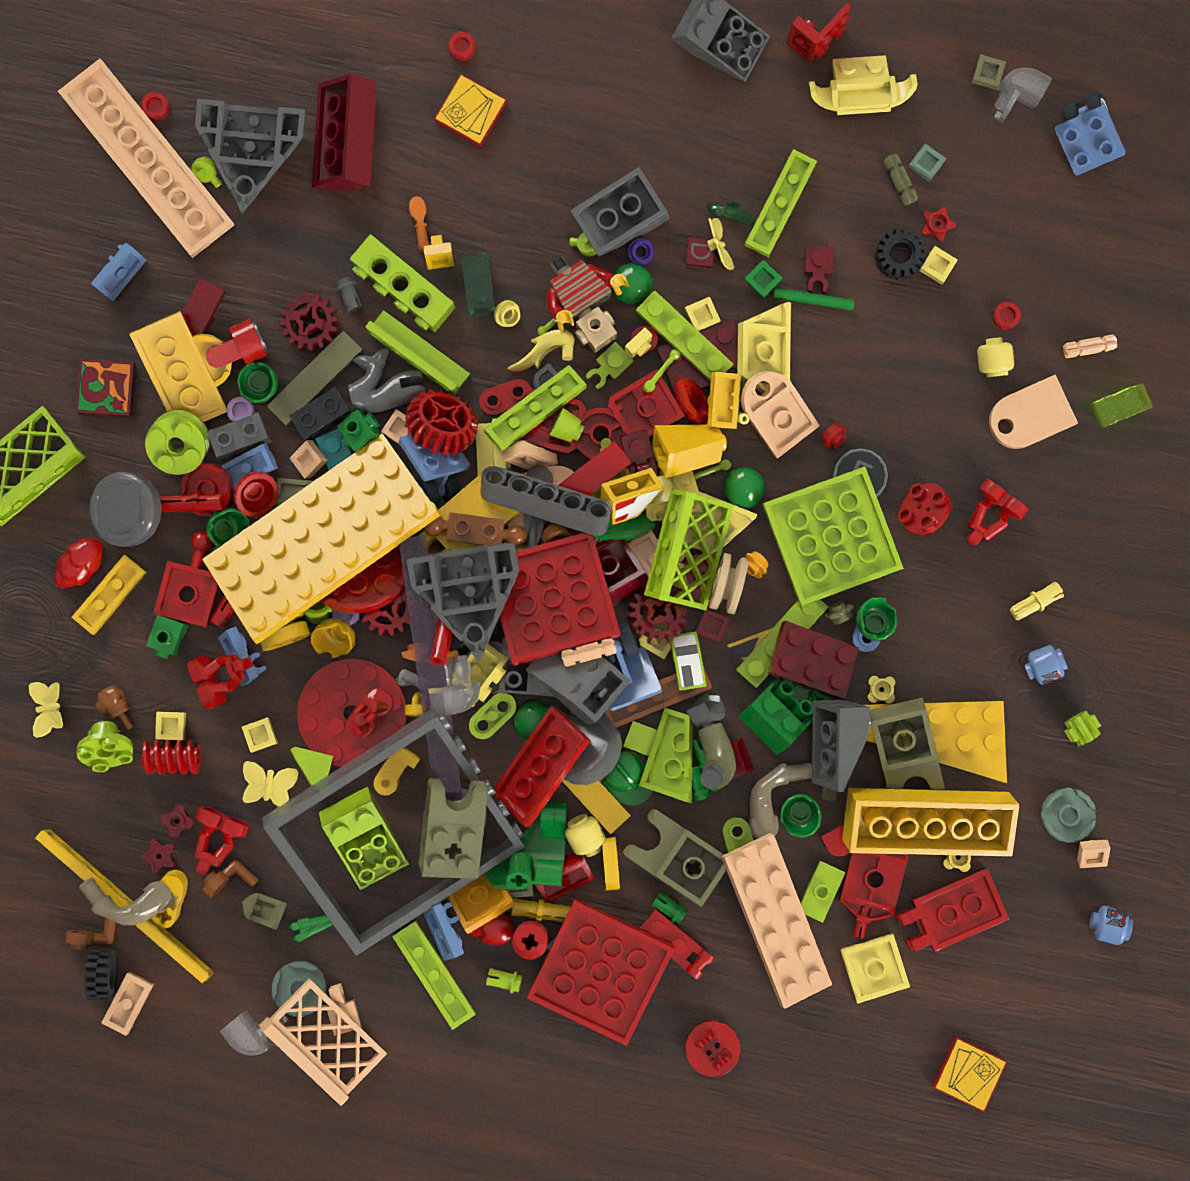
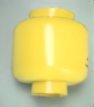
[977,337,1014,377]
[565,814,605,857]

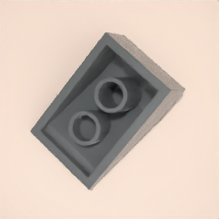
[570,167,670,257]
[812,700,871,792]

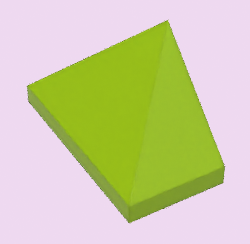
[290,747,333,786]

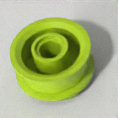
[145,410,210,475]

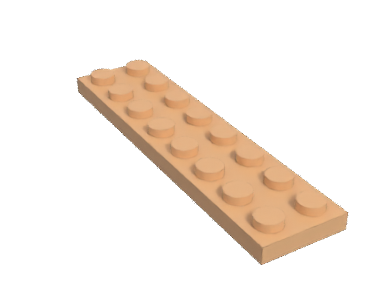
[58,59,234,258]

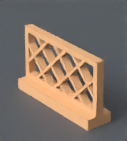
[260,978,387,1106]

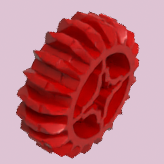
[405,389,478,456]

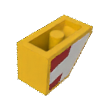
[601,468,663,525]

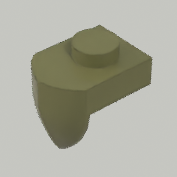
[242,893,287,930]

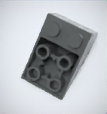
[671,0,770,82]
[526,649,630,725]

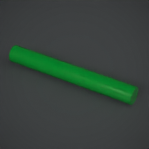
[773,287,855,311]

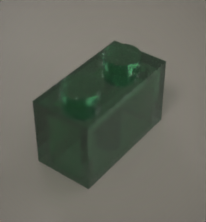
[461,253,495,317]

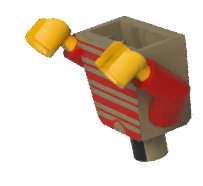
[547,256,629,331]

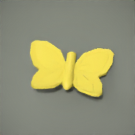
[708,218,734,270]
[29,682,63,738]
[242,761,299,807]

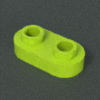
[469,693,517,739]
[722,817,754,853]

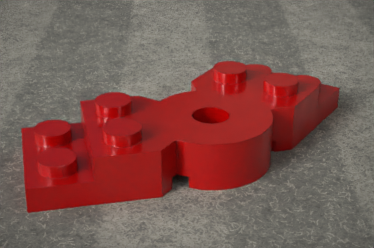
[517,370,685,461]

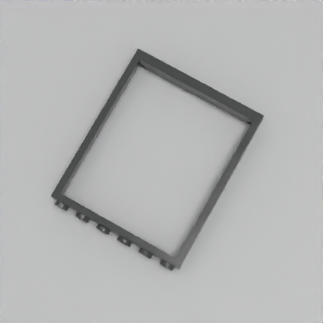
[262,708,524,956]

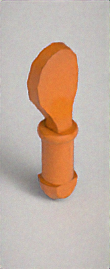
[408,196,430,253]

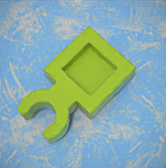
[586,342,634,391]

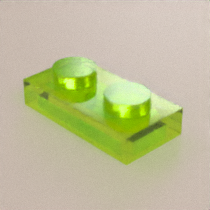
[1091,382,1153,429]

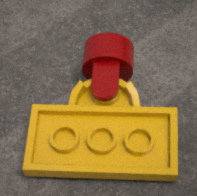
[129,311,269,422]

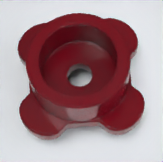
[160,805,194,837]

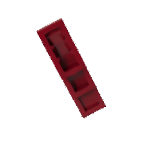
[182,278,226,336]

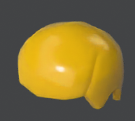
[311,618,355,658]

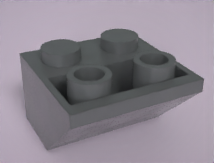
[499,637,554,697]

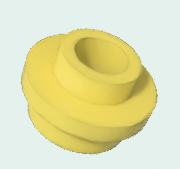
[494,300,520,327]

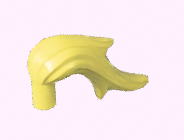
[507,329,574,372]

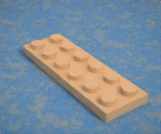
[721,833,832,1009]

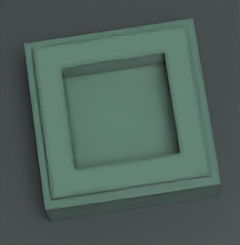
[908,144,946,182]

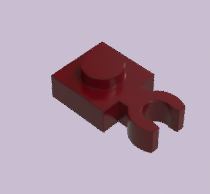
[804,245,834,294]

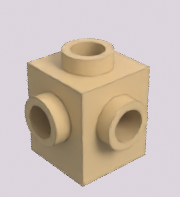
[575,307,617,353]

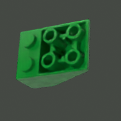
[738,677,834,755]

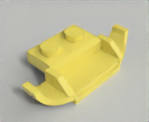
[809,55,918,115]

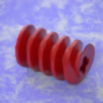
[141,740,202,774]
[512,919,548,960]

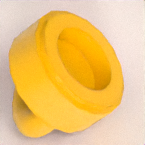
[405,692,432,717]

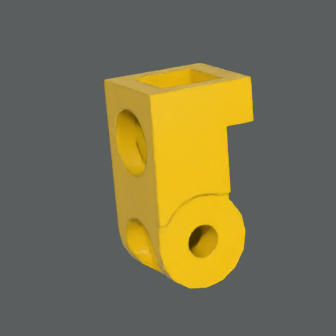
[374,747,422,795]

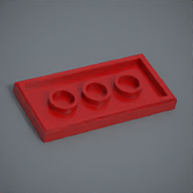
[494,705,591,827]

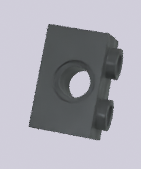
[207,412,273,462]

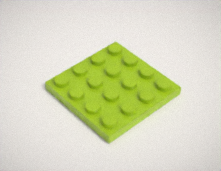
[762,467,904,606]

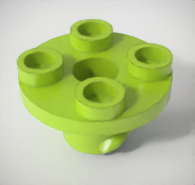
[76,721,133,772]

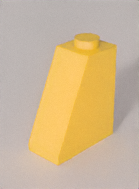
[651,425,727,477]

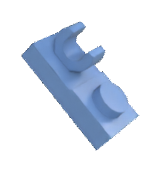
[91,242,147,301]
[221,444,278,489]
[218,627,266,686]
[423,902,464,961]

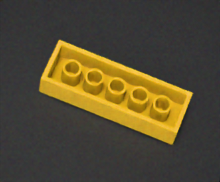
[842,788,1019,856]

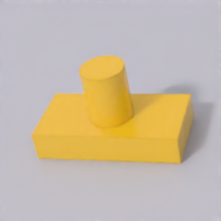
[707,372,741,429]

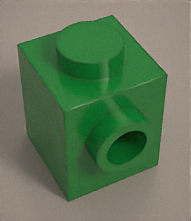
[146,615,189,659]

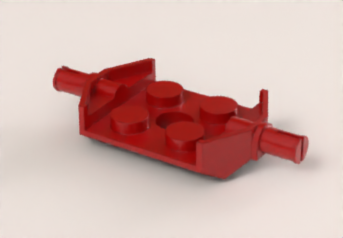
[838,853,908,939]

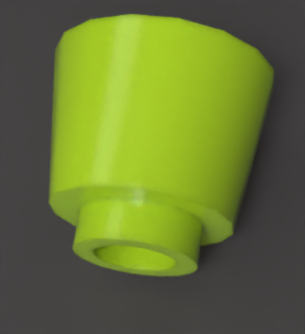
[550,408,584,442]

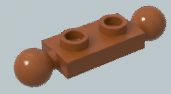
[424,512,527,547]

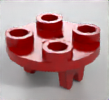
[898,483,951,535]
[685,1020,741,1077]

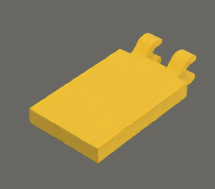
[417,473,521,552]

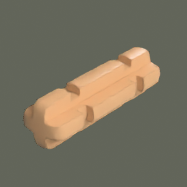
[1063,334,1117,358]
[561,638,616,667]

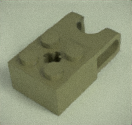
[870,698,945,790]
[418,778,487,879]
[623,809,726,908]

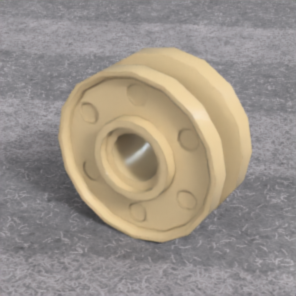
[709,553,749,614]

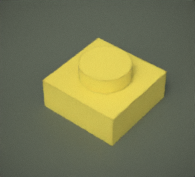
[919,246,957,284]
[685,297,721,332]
[625,328,652,359]
[155,712,186,740]
[242,717,278,753]

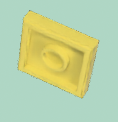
[840,933,910,1003]

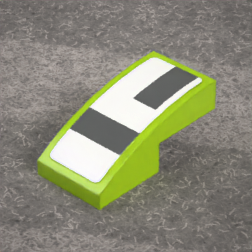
[670,631,706,691]

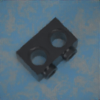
[289,387,351,441]

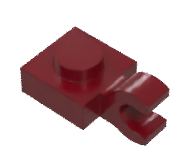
[619,429,654,473]

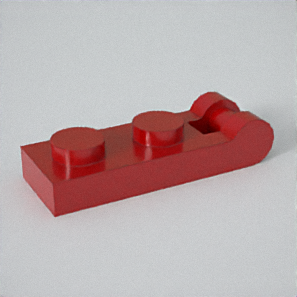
[639,908,715,980]

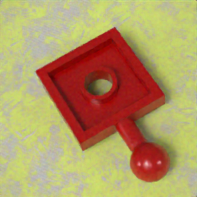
[153,531,219,628]

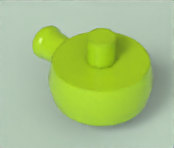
[192,157,222,188]
[569,232,597,256]

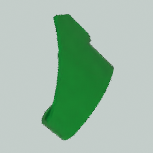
[485,801,568,890]

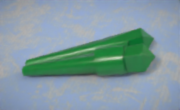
[289,915,333,942]

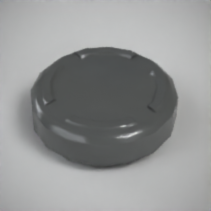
[89,472,162,547]
[564,713,622,785]

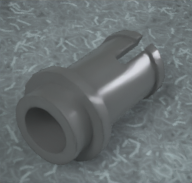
[335,277,363,313]

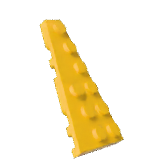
[864,701,1007,783]

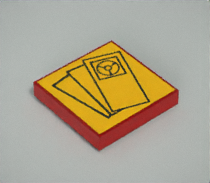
[434,74,507,148]
[932,1036,1007,1112]

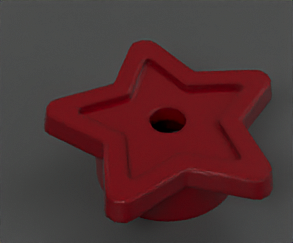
[141,838,175,874]

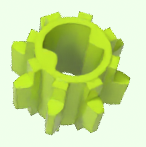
[1065,711,1101,746]

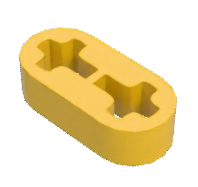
[602,837,620,891]

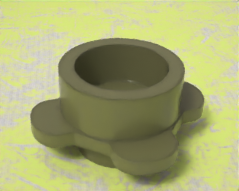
[825,601,854,625]

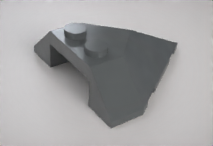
[195,98,306,214]
[406,542,520,661]

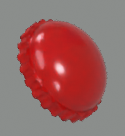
[233,471,279,517]

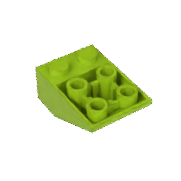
[319,786,409,890]

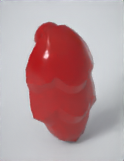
[674,378,709,425]
[54,538,103,589]
[466,912,514,946]

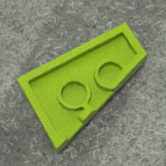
[639,708,693,804]

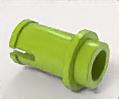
[486,968,523,994]

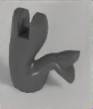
[348,348,426,414]

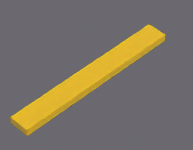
[35,829,214,983]

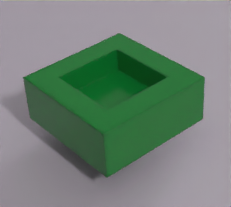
[744,260,782,299]

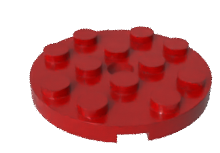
[320,539,411,613]
[297,659,407,767]

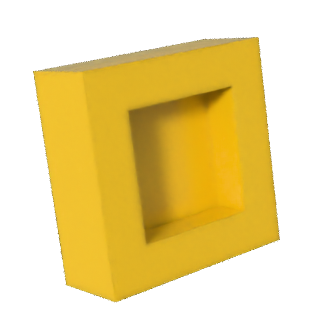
[424,235,454,270]

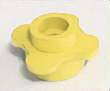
[868,676,895,703]
[943,855,971,872]

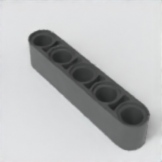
[480,466,611,536]

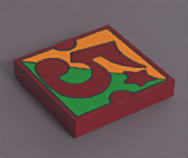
[75,359,136,417]

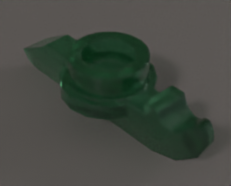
[706,201,757,224]

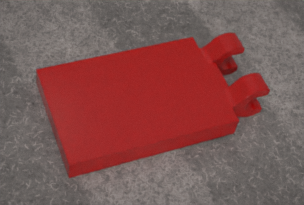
[896,868,1009,952]

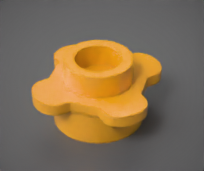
[743,551,769,579]

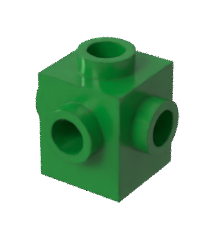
[337,409,381,452]

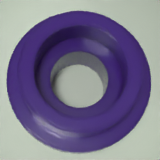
[627,238,654,265]

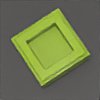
[623,721,657,756]

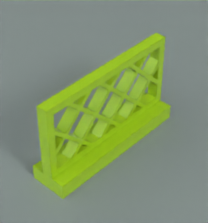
[0,406,86,526]
[644,488,734,610]

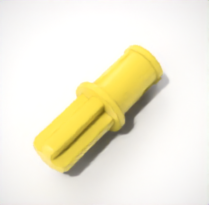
[1010,582,1064,620]

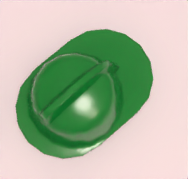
[601,745,653,806]

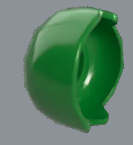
[611,263,654,304]
[237,361,279,403]
[723,467,766,509]
[206,508,250,547]
[856,597,898,641]
[513,699,550,741]
[780,794,822,838]

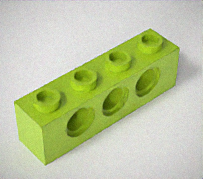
[350,234,455,332]

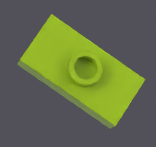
[800,860,845,923]

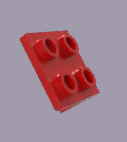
[786,3,852,63]

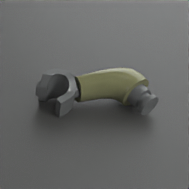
[687,694,736,789]

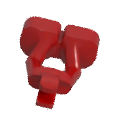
[966,479,1029,546]
[187,654,253,710]
[346,688,393,737]
[194,806,250,875]

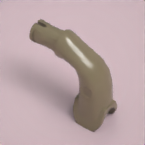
[749,763,812,838]
[79,878,175,925]

